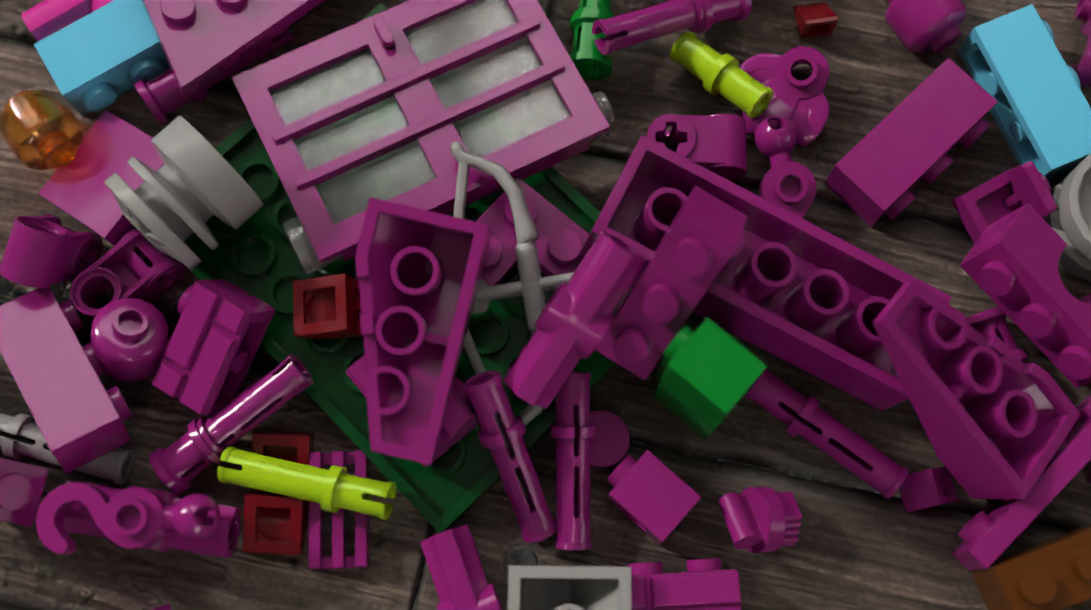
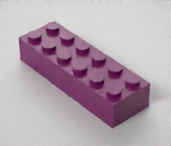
[579,135,952,411]

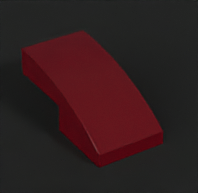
[293,274,363,339]
[243,430,314,555]

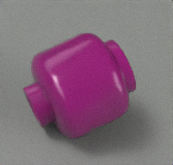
[885,0,967,54]
[91,298,169,382]

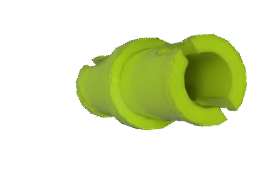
[669,31,774,119]

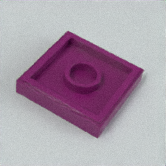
[38,110,165,245]

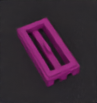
[308,450,370,570]

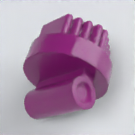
[718,486,802,553]

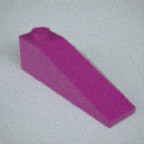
[355,197,492,465]
[873,280,1081,499]

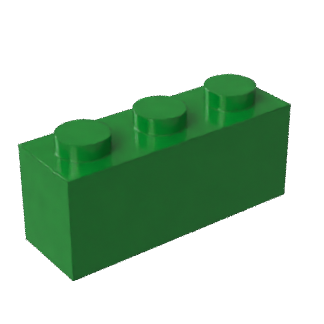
[654,318,767,440]

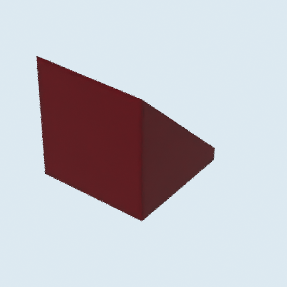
[793,2,839,39]

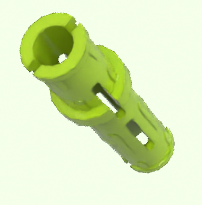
[217,446,397,520]

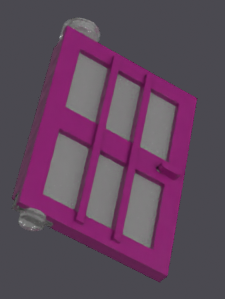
[232,0,614,274]

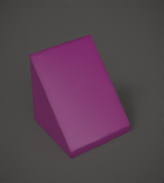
[899,466,958,513]

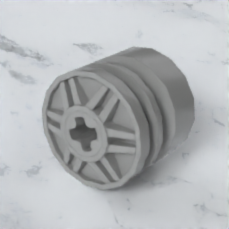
[104,115,264,271]

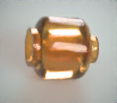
[0,90,85,171]

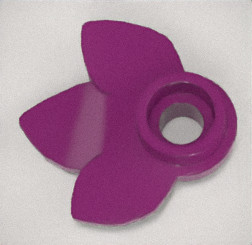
[739,46,830,147]

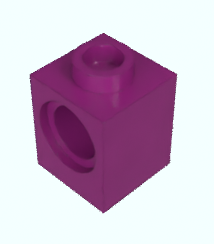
[607,450,701,545]

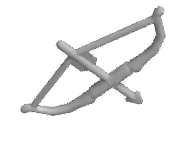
[450,141,574,447]

